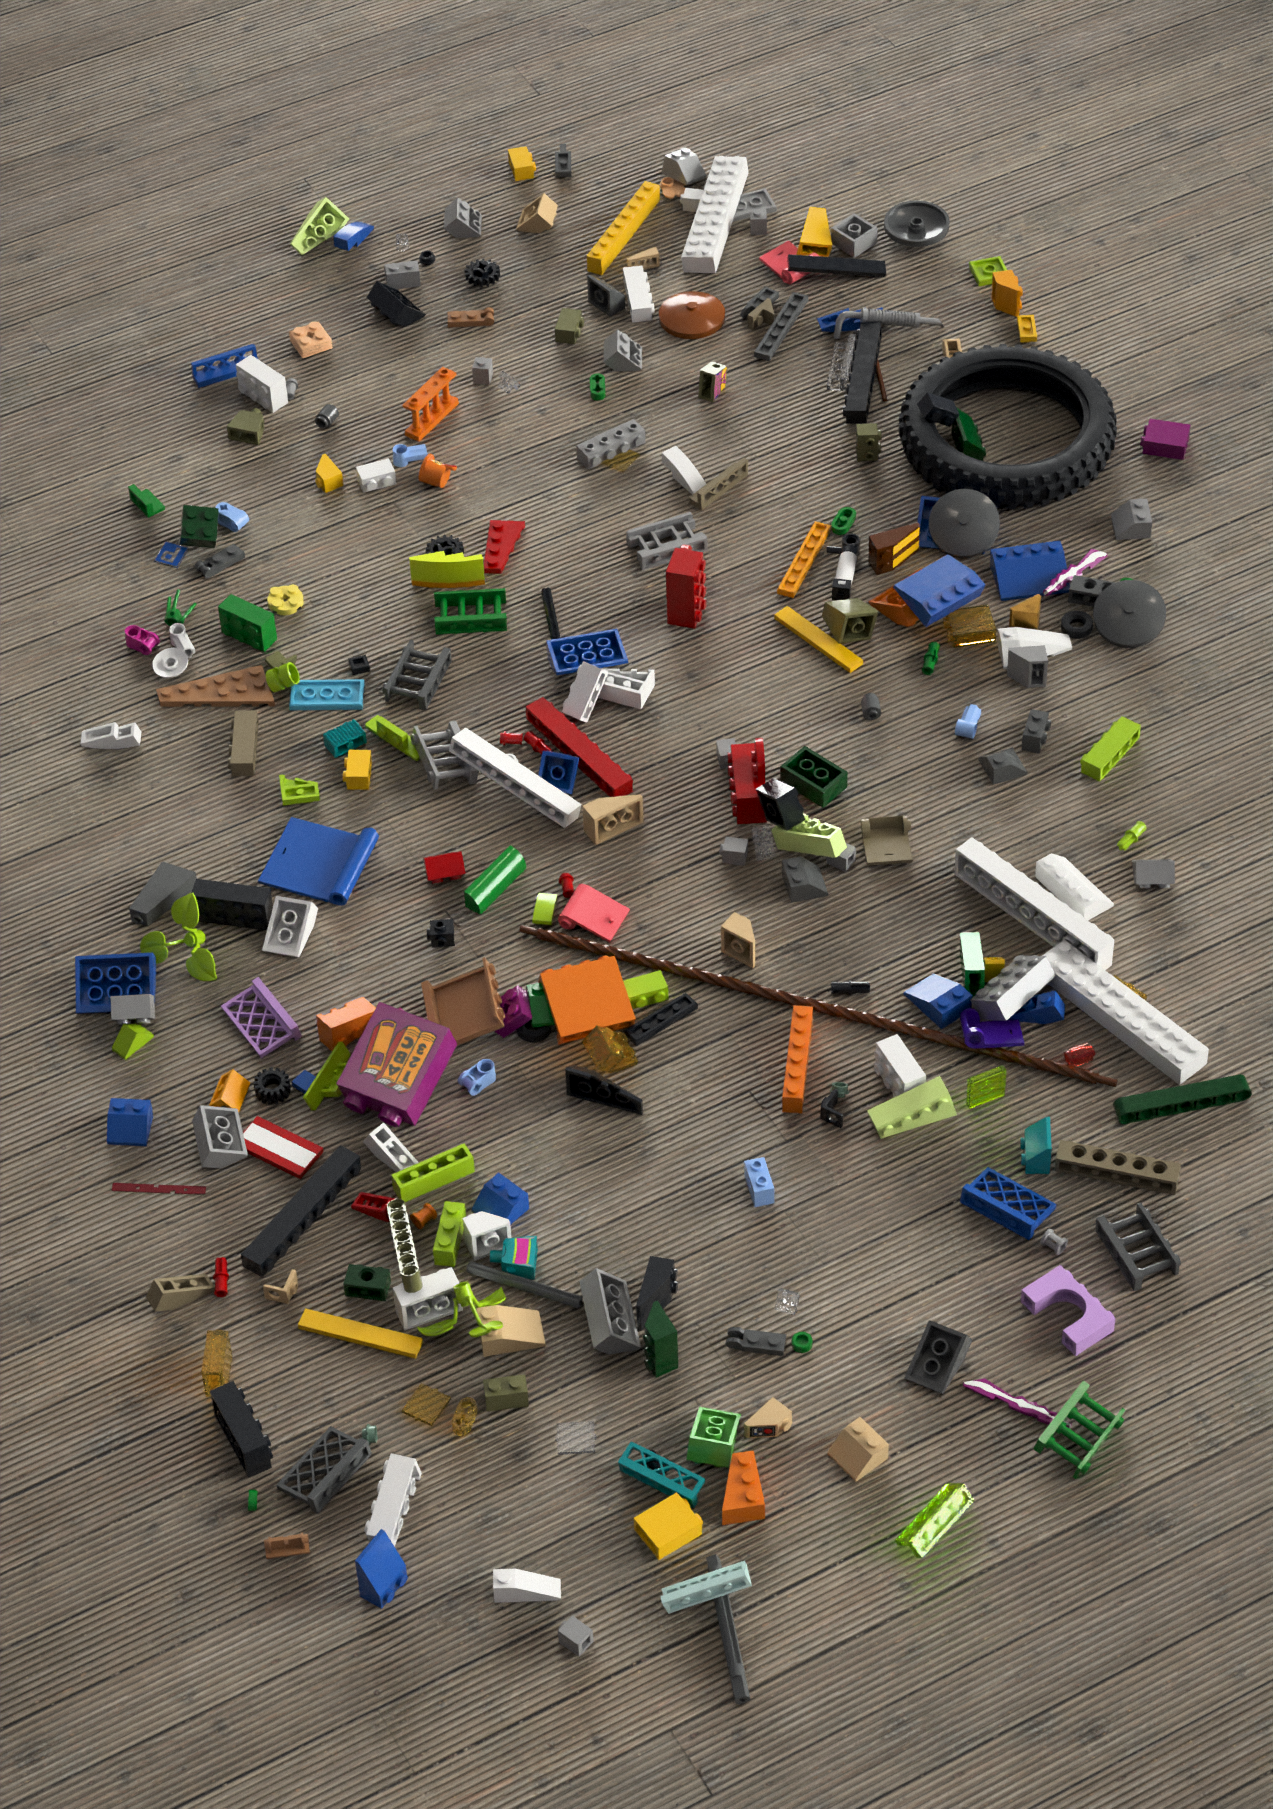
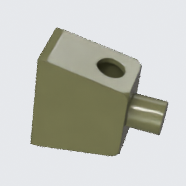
[227,408,264,445]

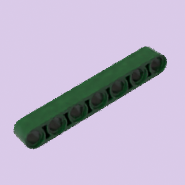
[1113,1074,1252,1124]

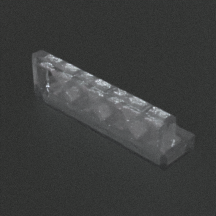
[827,334,856,391]

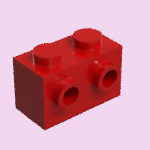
[423,851,466,883]

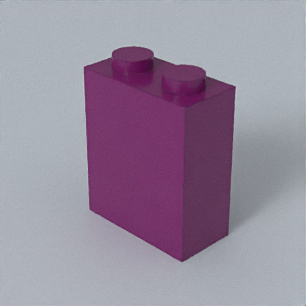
[1140,418,1191,460]

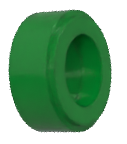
[791,1332,813,1353]
[248,1489,258,1511]

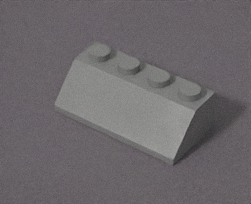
[579,1268,641,1354]

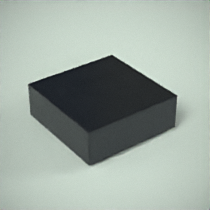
[348,655,370,675]

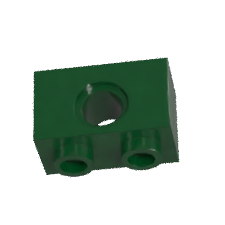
[343,1264,391,1301]

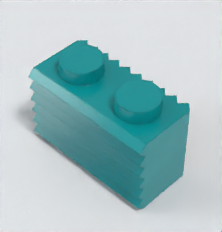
[323,719,367,758]

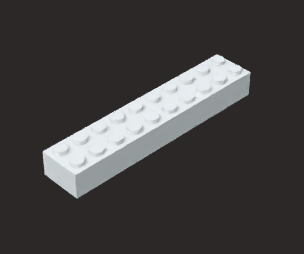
[681,156,748,273]
[955,837,1114,970]
[1042,939,1209,1085]

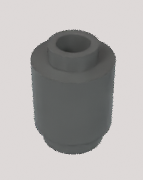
[315,404,339,429]
[861,693,881,720]

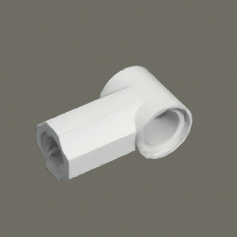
[169,623,195,658]

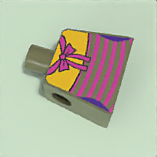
[698,362,728,402]

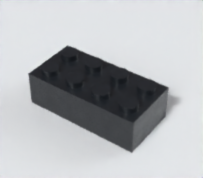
[191,879,273,930]
[210,1381,273,1478]

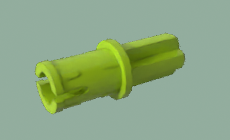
[1117,821,1147,851]

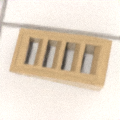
[627,247,660,270]
[942,338,962,358]

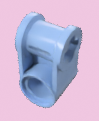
[216,502,249,532]
[458,1059,496,1096]

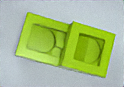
[532,893,558,925]

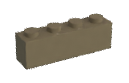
[228,710,259,776]

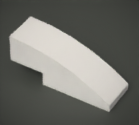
[662,446,706,495]
[80,722,141,749]

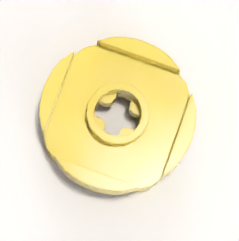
[267,584,304,615]

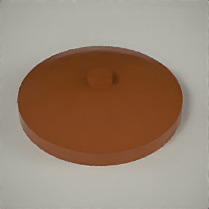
[659,291,725,339]

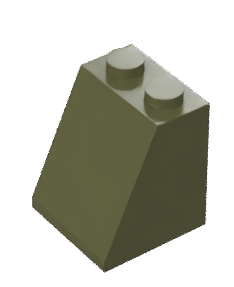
[822,598,878,644]

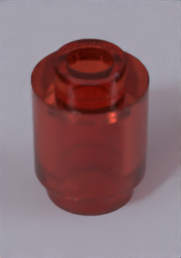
[1064,1042,1095,1067]

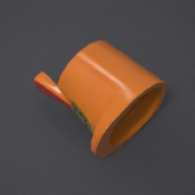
[418,453,457,488]

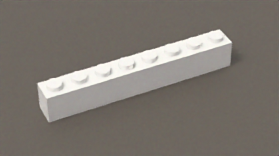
[449,728,582,828]

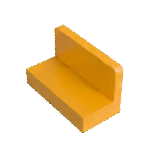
[209,1069,250,1112]

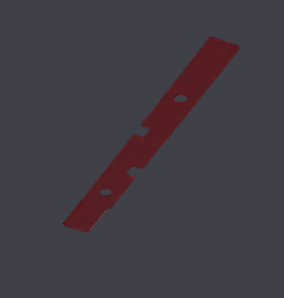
[111,1183,206,1194]

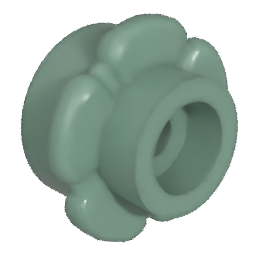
[830,1082,849,1098]
[362,1424,378,1445]

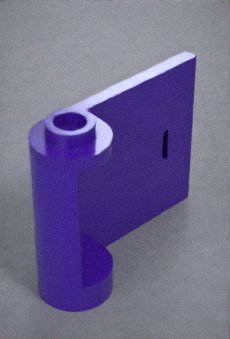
[960,1008,1024,1049]

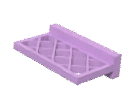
[221,977,302,1058]

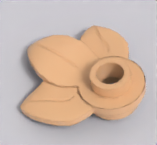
[660,177,685,199]

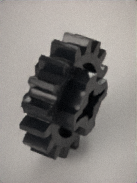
[464,259,500,287]
[426,535,464,556]

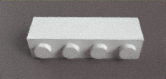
[623,266,655,323]

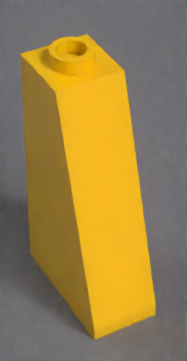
[797,207,832,257]

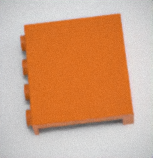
[538,956,636,1045]

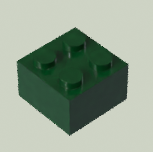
[180,505,219,548]

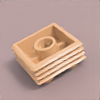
[289,322,333,358]

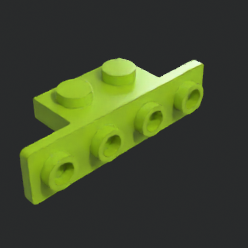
[365,715,420,761]
[303,1042,351,1111]

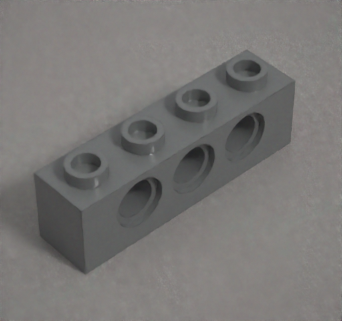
[1068,575,1115,607]

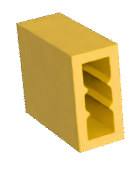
[634,1492,703,1560]

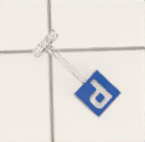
[154,505,193,569]

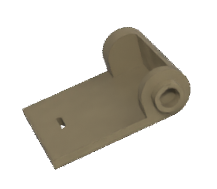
[860,815,913,866]

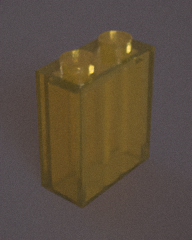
[943,604,997,648]
[201,1330,233,1397]

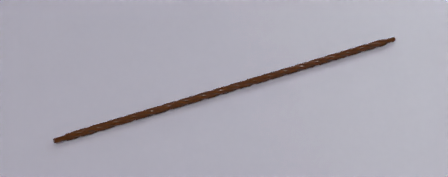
[519,925,1118,1087]

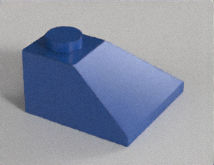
[538,751,579,794]

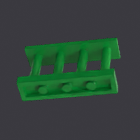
[434,588,507,635]
[1033,1380,1126,1479]

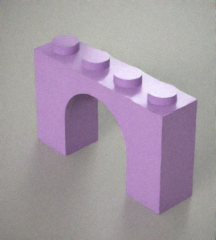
[1021,1265,1115,1356]

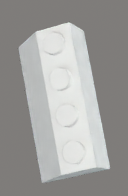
[1035,853,1114,920]

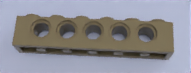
[1054,1140,1181,1195]

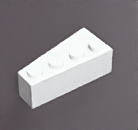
[365,1453,422,1547]

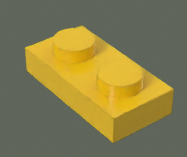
[1017,315,1037,342]

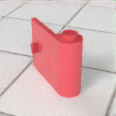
[759,240,819,284]
[558,884,630,943]

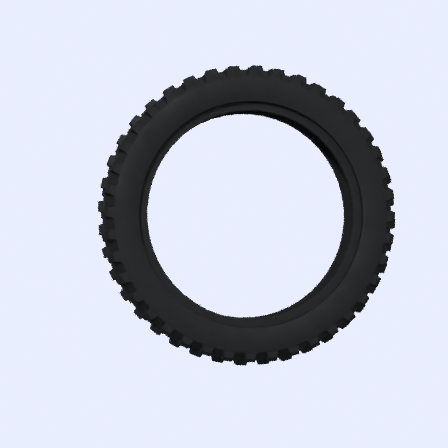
[899,344,1117,509]

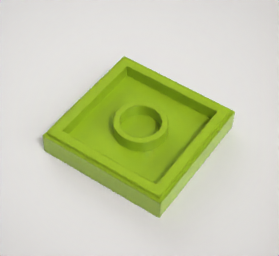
[969,256,1007,286]

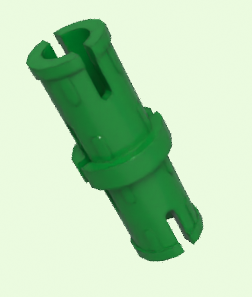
[922,642,940,675]

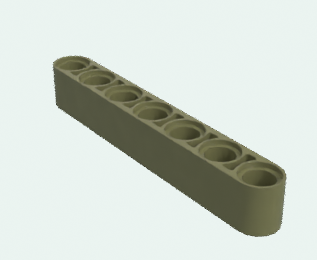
[387,1199,423,1293]

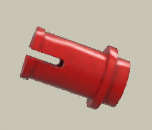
[500,731,523,746]
[559,873,574,898]

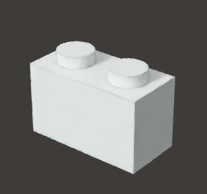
[356,459,396,493]

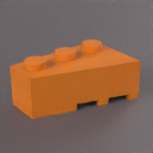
[316,997,376,1051]
[722,1450,765,1525]

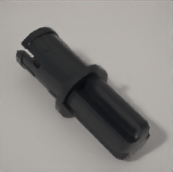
[831,980,870,995]

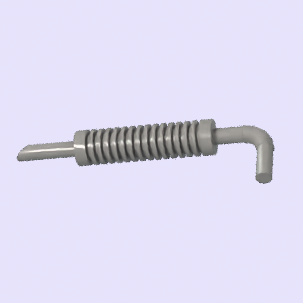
[834,308,944,339]

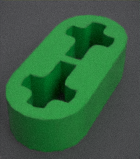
[590,373,606,401]

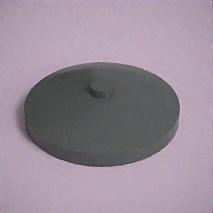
[884,201,950,247]
[929,489,1000,558]
[1093,580,1166,648]

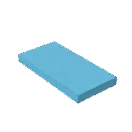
[289,679,365,710]

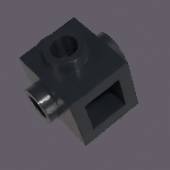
[427,919,455,948]

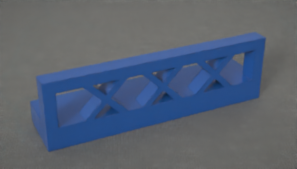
[191,344,259,388]

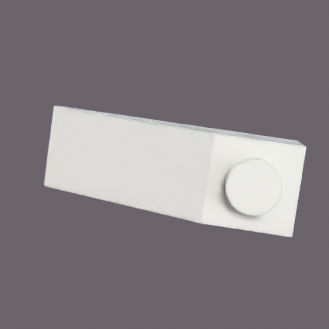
[363,1122,419,1172]
[493,1569,561,1603]

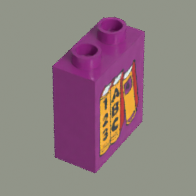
[336,1002,457,1128]

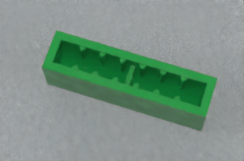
[464,845,526,915]

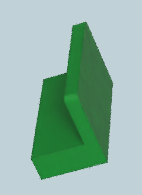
[128,484,165,518]

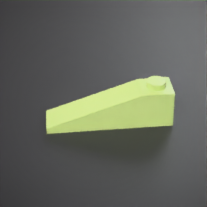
[290,197,349,255]

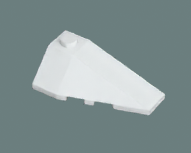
[997,627,1072,669]

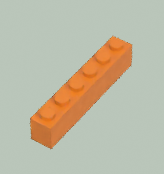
[782,1005,813,1114]

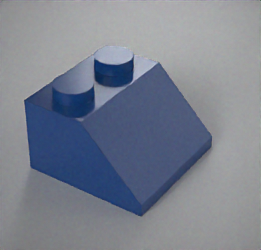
[107,1098,153,1146]
[471,1172,529,1225]

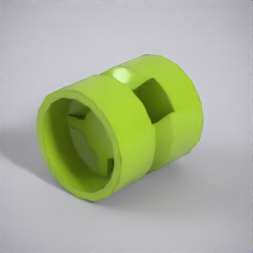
[265,662,300,692]

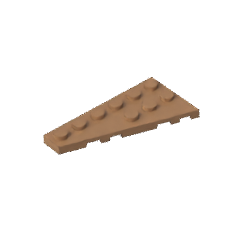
[156,665,275,707]

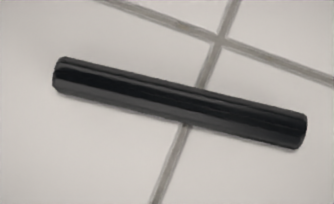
[541,587,560,640]

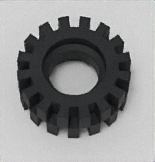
[254,1067,291,1105]

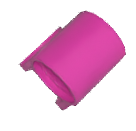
[125,625,160,655]

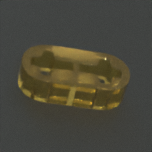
[452,1397,478,1436]

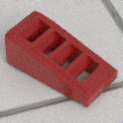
[351,1192,394,1222]

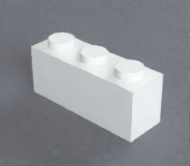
[562,661,608,722]

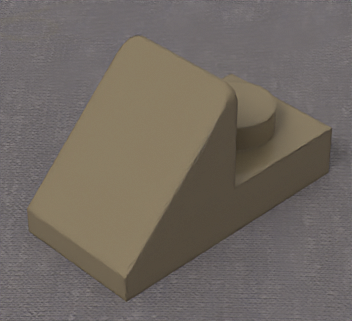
[748,298,774,330]

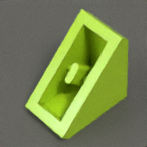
[112,1024,154,1060]

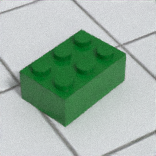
[218,594,277,652]

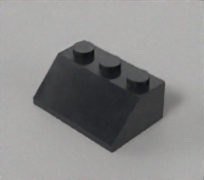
[367,281,426,327]

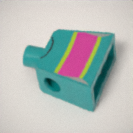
[490,1236,538,1280]

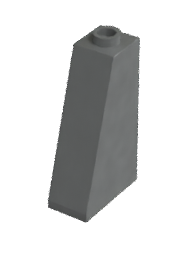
[129,861,197,926]

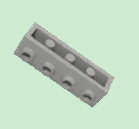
[576,419,646,469]

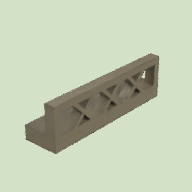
[689,458,748,511]

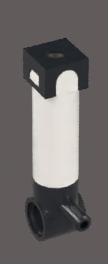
[826,533,860,600]

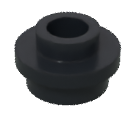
[419,250,435,265]

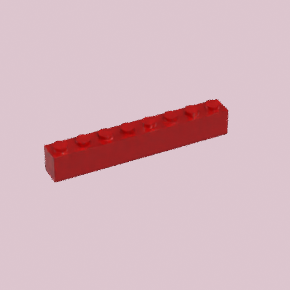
[526,697,633,797]

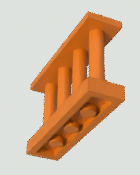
[402,367,459,442]

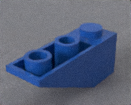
[1008,990,1065,1024]

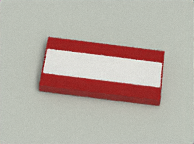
[243,1116,324,1179]

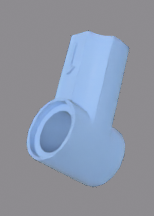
[393,444,427,467]
[955,704,981,739]

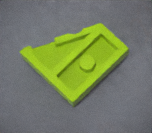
[279,775,320,806]

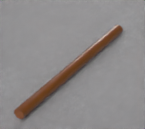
[876,360,888,402]

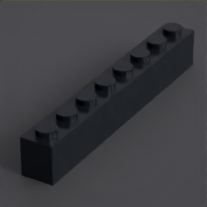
[843,322,882,424]
[241,1145,361,1277]

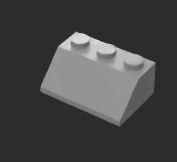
[192,1105,248,1169]

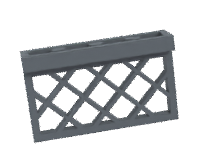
[276,1426,372,1514]

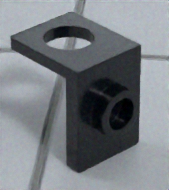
[820,1089,843,1128]

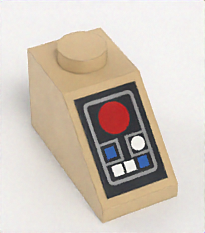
[744,1397,792,1438]

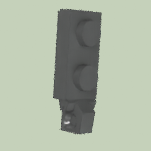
[555,144,572,178]

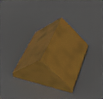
[1009,594,1041,630]

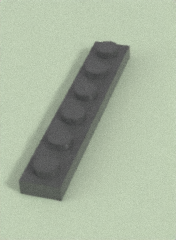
[754,292,808,361]

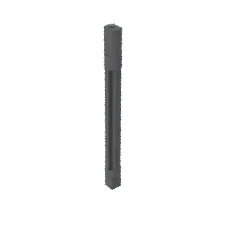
[706,1554,750,1705]

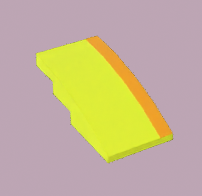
[409,551,485,588]

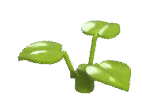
[140,893,217,981]
[417,1281,506,1337]

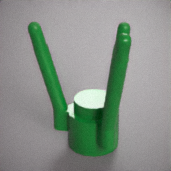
[164,589,197,626]

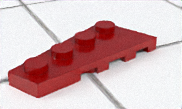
[484,520,525,574]

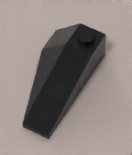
[565,1065,643,1115]

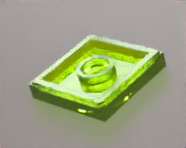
[966,1065,1007,1109]

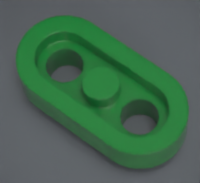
[831,507,856,535]

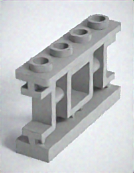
[626,512,708,570]

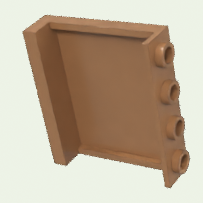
[421,957,505,1045]

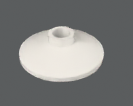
[153,648,188,678]

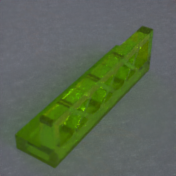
[895,1483,975,1558]

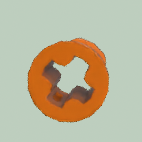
[410,1203,437,1229]

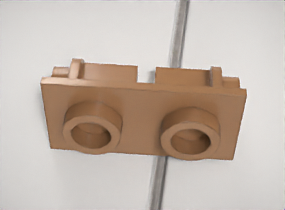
[264,1532,310,1559]

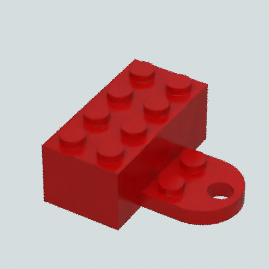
[666,544,707,629]
[727,738,767,825]

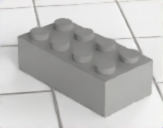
[971,954,1056,1021]

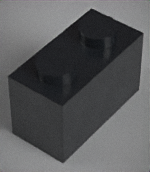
[917,392,960,427]

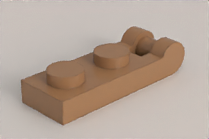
[447,307,494,328]

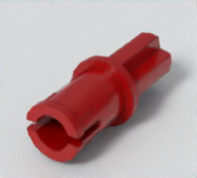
[523,731,553,755]
[213,1257,229,1297]

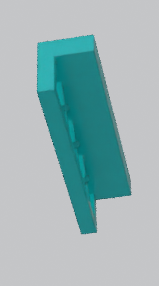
[618,1441,705,1508]

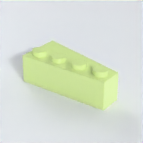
[867,1076,957,1139]

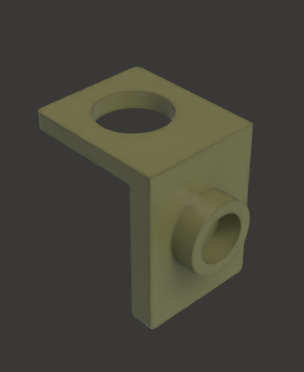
[265,651,297,668]

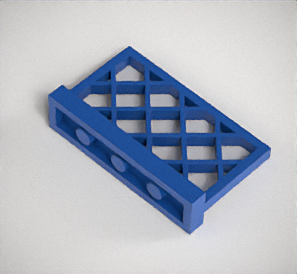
[960,1167,1057,1240]

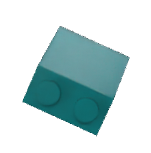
[1020,1117,1052,1174]

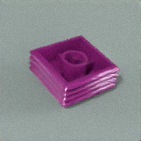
[495,985,532,1038]

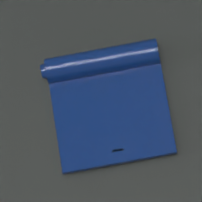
[258,817,379,906]

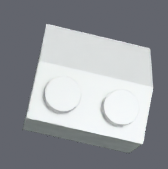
[462,1211,511,1261]

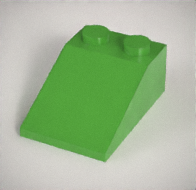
[686,1407,741,1468]

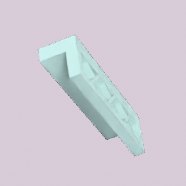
[660,1560,752,1614]

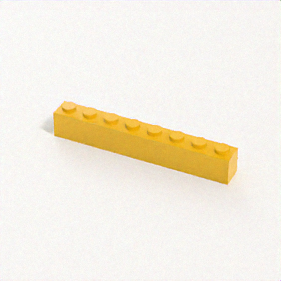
[587,181,660,275]

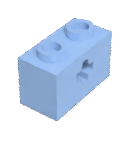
[744,1157,774,1207]

